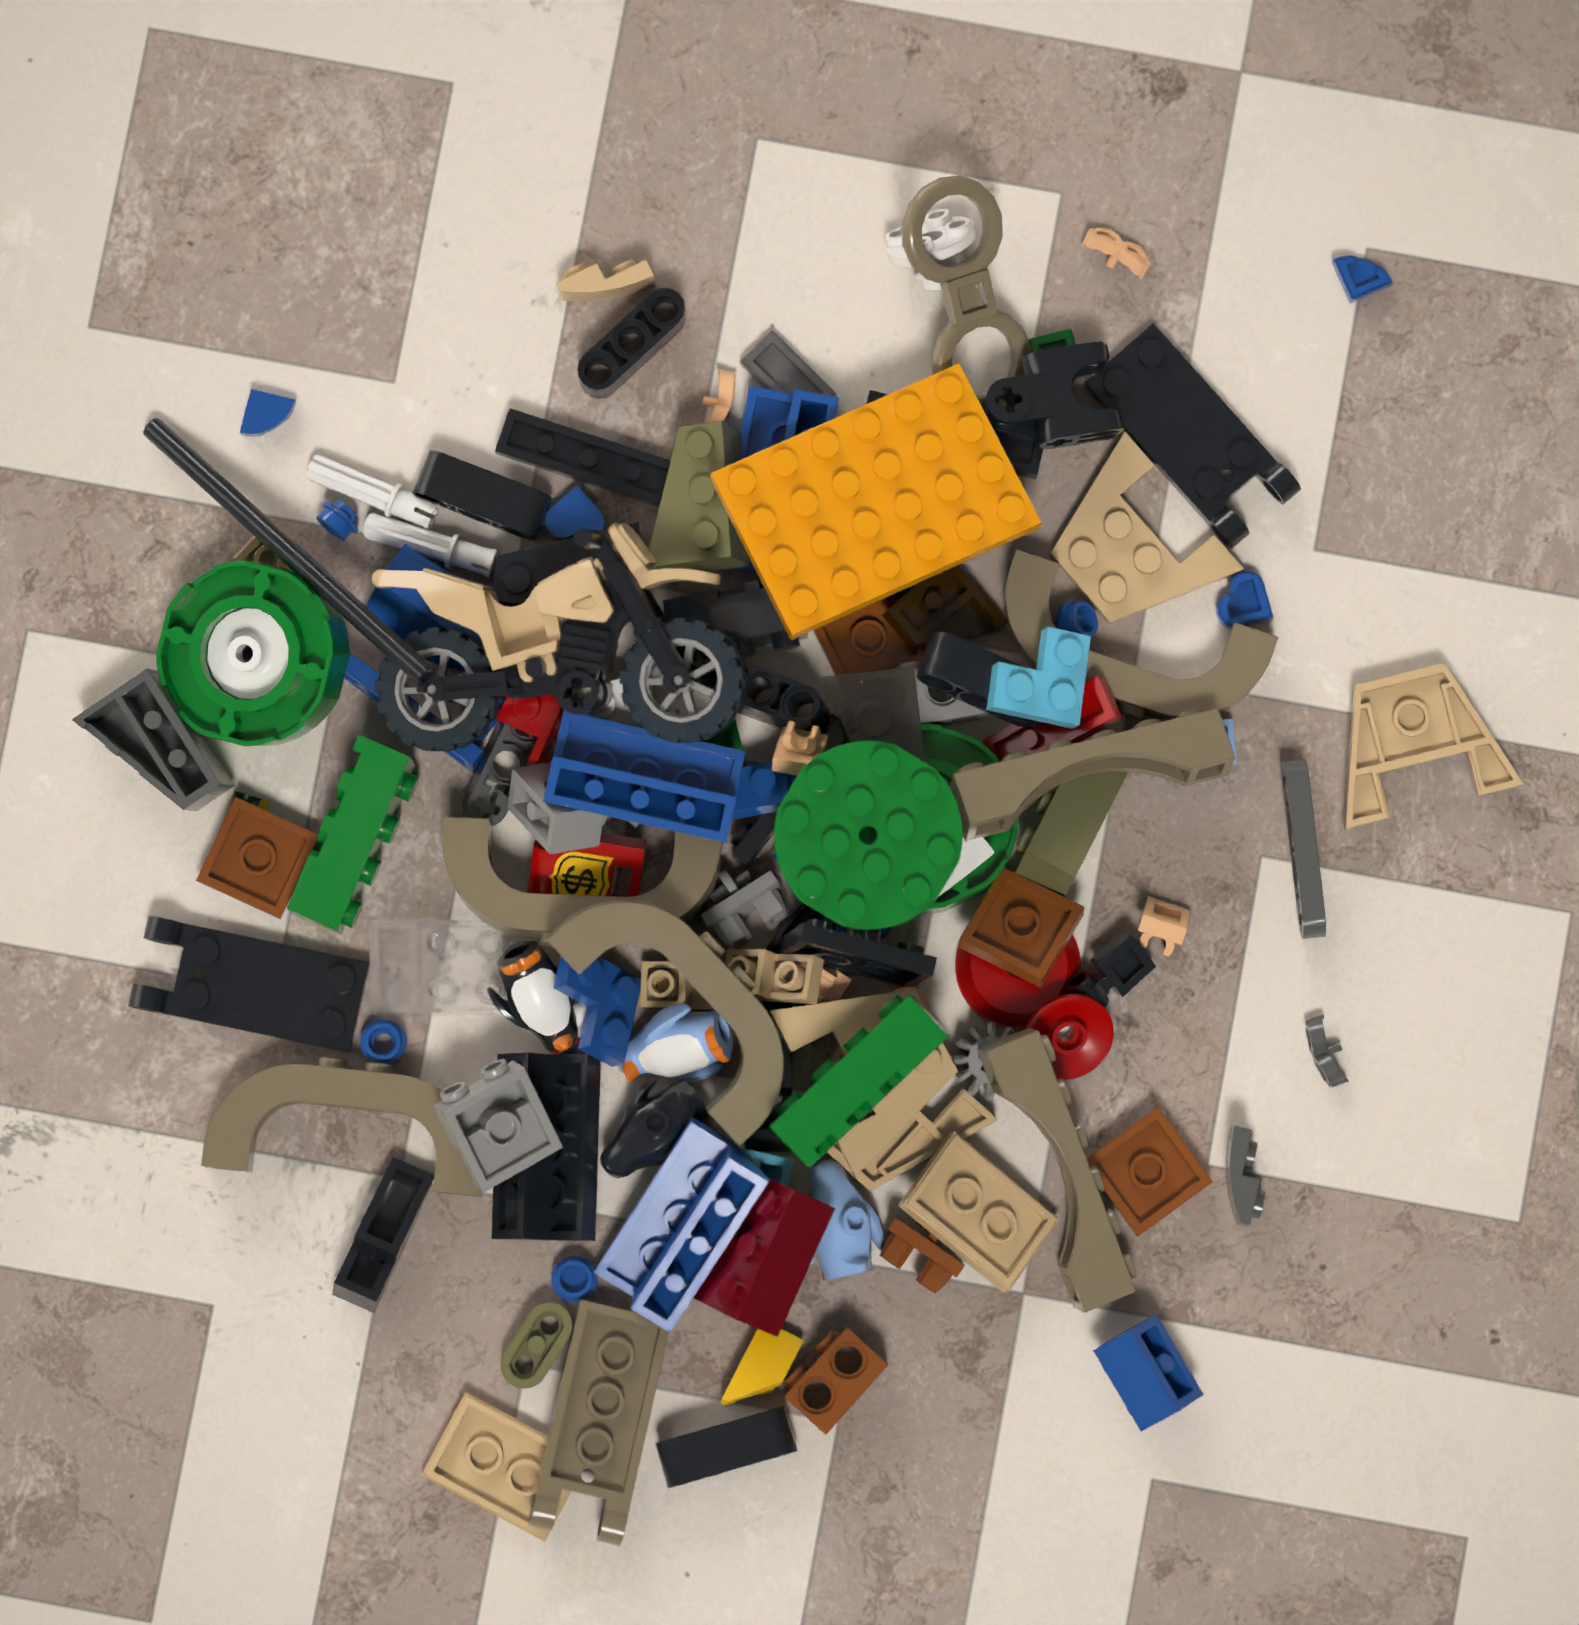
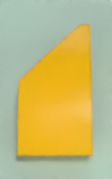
[720,1329,804,1406]

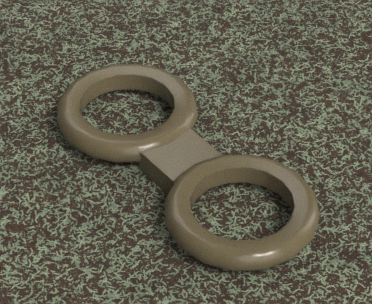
[901,175,1031,407]

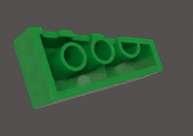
[287,735,420,935]
[770,994,950,1168]

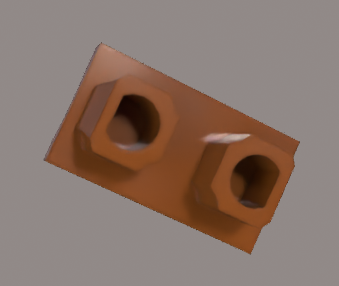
[880,1218,965,1294]

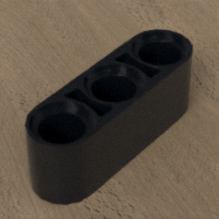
[577,288,686,399]
[412,450,552,541]
[916,632,1039,729]
[699,658,831,733]
[655,1406,798,1488]

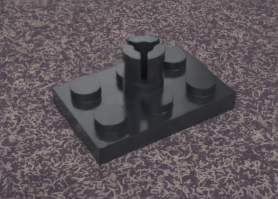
[779,919,937,987]

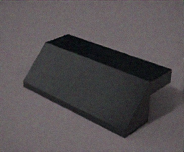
[491,1053,601,1241]

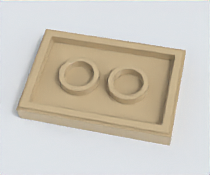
[898,1131,1060,1293]
[421,1392,571,1542]

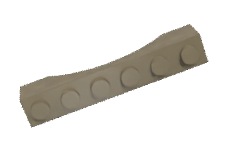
[950,708,1236,842]
[977,1028,1137,1313]

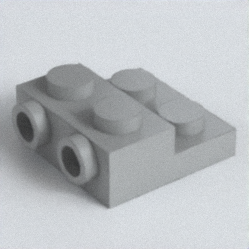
[433,1059,563,1193]

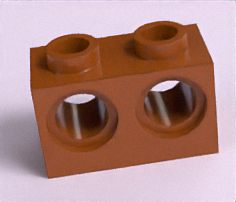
[783,1327,888,1435]

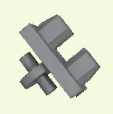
[700,868,788,949]

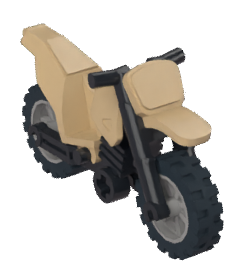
[372,523,748,752]

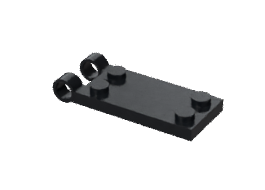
[1084,323,1301,549]
[128,916,370,1053]

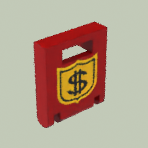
[527,832,647,897]

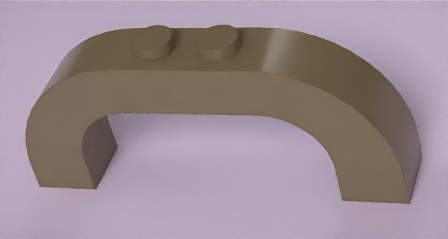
[1004,549,1278,721]
[442,817,723,948]
[546,899,783,1146]
[201,1057,482,1198]

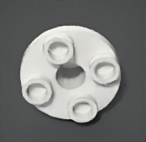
[885,209,977,292]

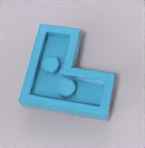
[986,627,1091,729]

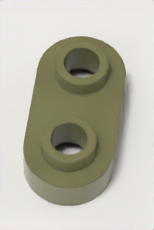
[501,1302,573,1388]

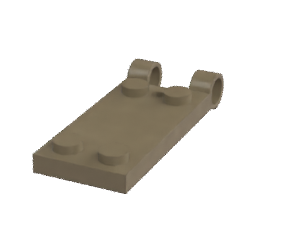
[528,1300,669,1546]

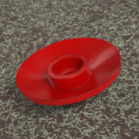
[1025,994,1114,1080]

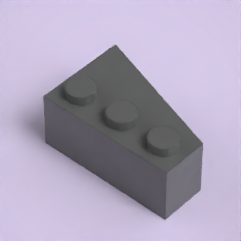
[72,669,235,811]

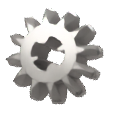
[951,1022,1014,1101]

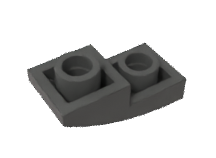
[1226,1126,1265,1226]

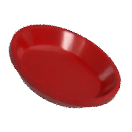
[955,935,1081,1030]

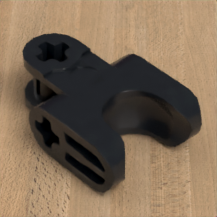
[981,341,1125,449]

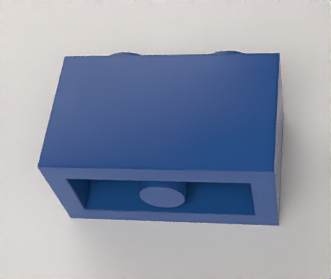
[1093,1314,1204,1431]

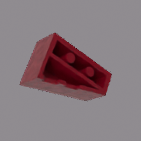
[693,1178,835,1337]

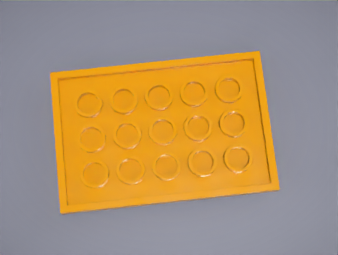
[710,363,1042,640]

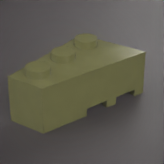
[649,421,750,572]
[1015,741,1128,897]

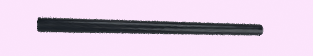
[143,418,435,686]

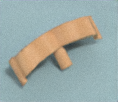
[1081,228,1151,280]
[702,368,736,423]

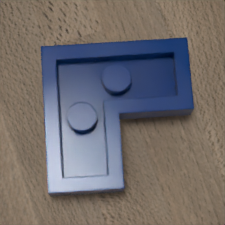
[553,956,641,1067]

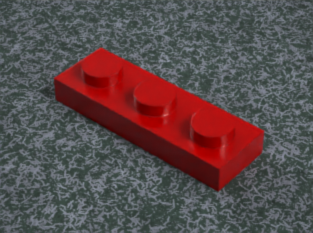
[982,676,1123,762]

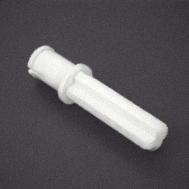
[306,455,440,530]
[363,513,499,578]

